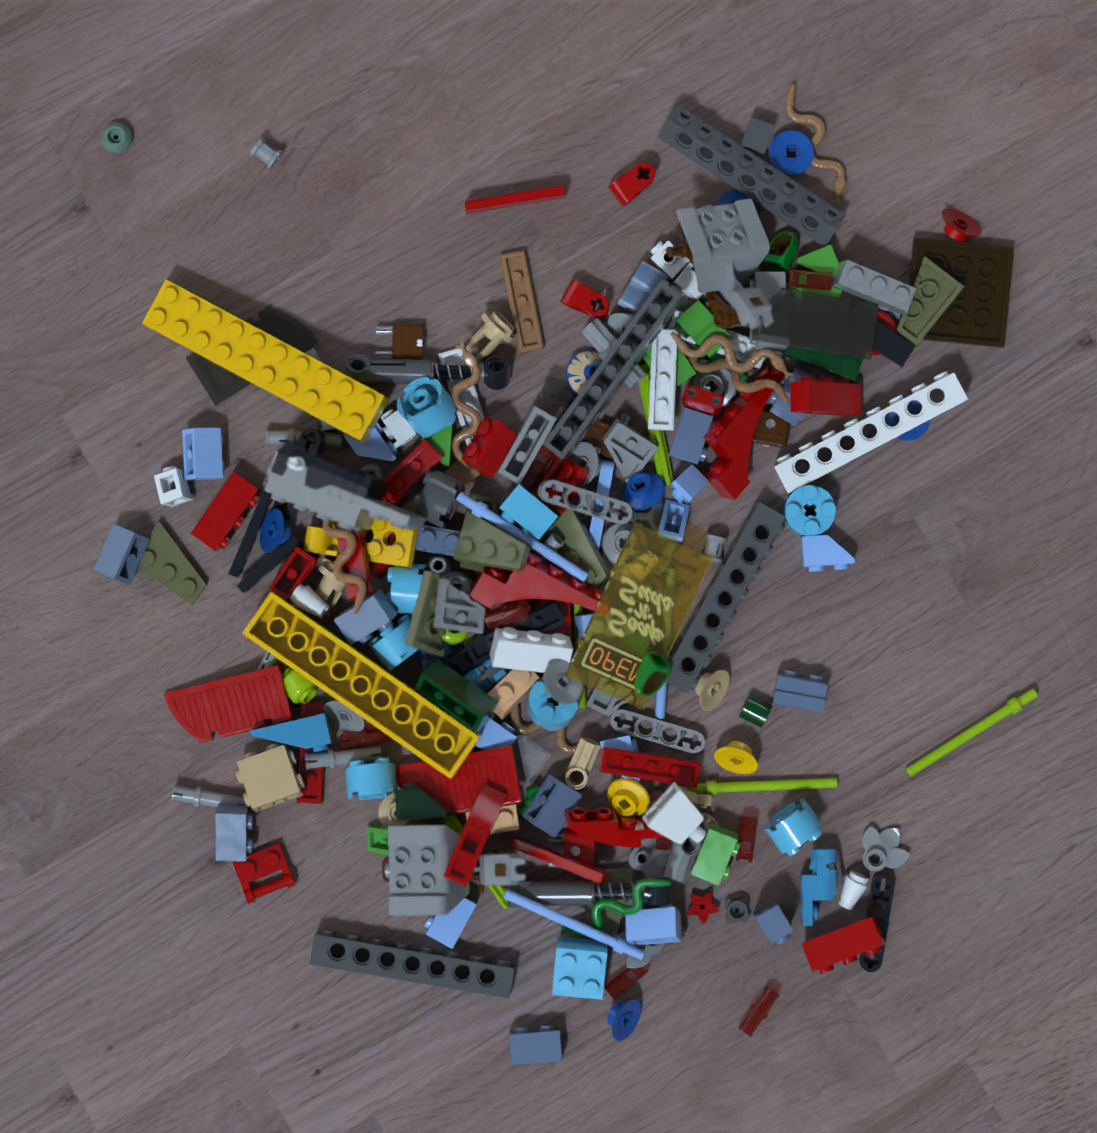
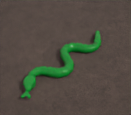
[561,878,671,938]

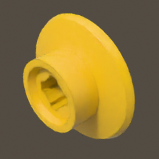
[714,741,758,774]
[607,778,650,817]

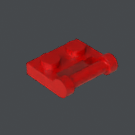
[529,454,589,515]
[232,843,296,904]

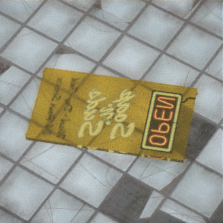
[565,523,712,710]

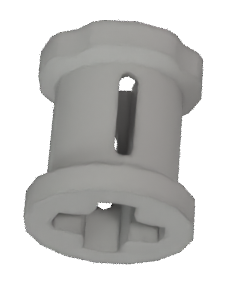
[250,137,283,170]
[700,534,728,564]

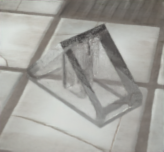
[517,734,552,785]

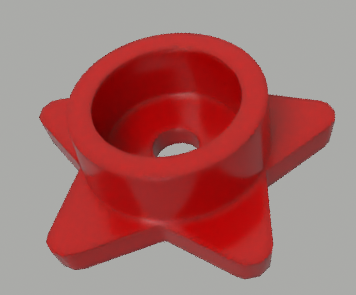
[686,892,719,924]

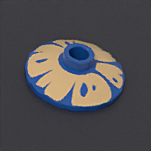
[566,350,602,395]

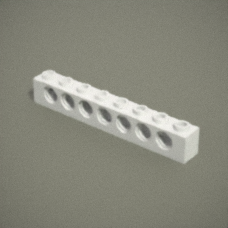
[774,371,968,494]

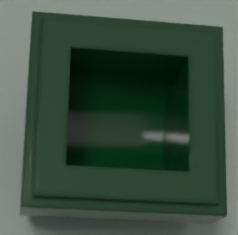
[739,694,773,728]

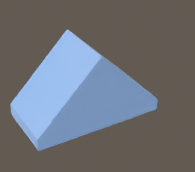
[656,499,690,543]

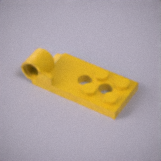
[303,519,419,568]

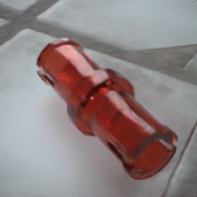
[340,728,393,750]
[738,986,780,1037]

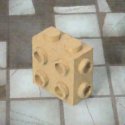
[235,743,305,812]

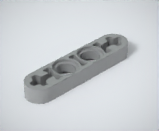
[538,480,633,524]
[610,709,705,753]

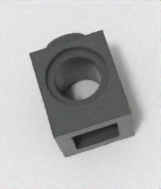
[741,117,775,158]

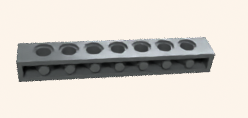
[658,104,846,247]
[543,280,686,459]
[666,502,786,693]
[310,929,515,998]

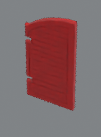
[164,665,293,743]
[395,746,522,819]

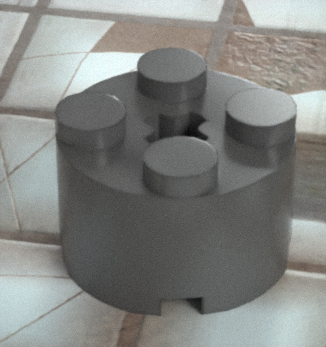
[412,470,465,529]

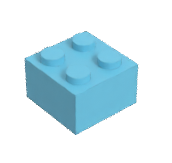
[500,485,558,541]
[552,936,607,1000]

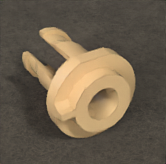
[464,311,515,363]
[315,557,346,617]

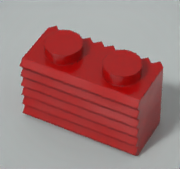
[461,417,517,478]
[269,547,318,602]

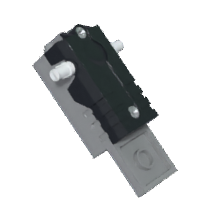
[264,442,426,531]

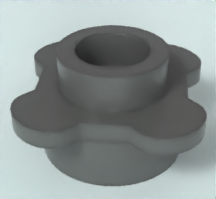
[724,897,750,924]

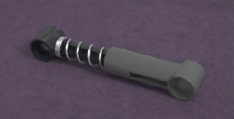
[346,354,510,390]
[507,878,671,908]

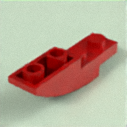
[443,785,507,888]
[564,808,667,848]

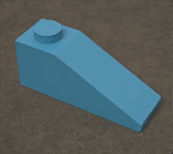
[251,713,333,752]

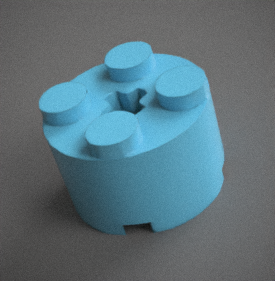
[397,377,456,438]
[783,485,836,536]
[386,564,428,614]
[368,614,418,672]
[527,677,580,731]
[345,758,398,800]
[763,798,822,856]

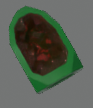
[763,231,799,275]
[634,651,672,696]

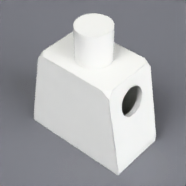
[642,782,706,844]

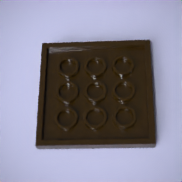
[903,238,1014,348]

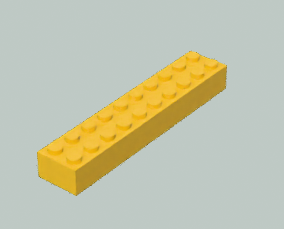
[142,280,389,444]
[242,592,482,779]

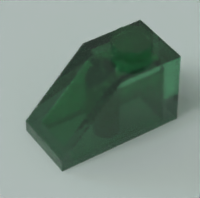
[395,783,452,821]

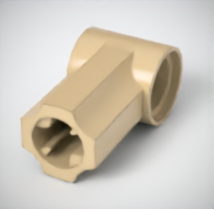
[565,737,601,790]

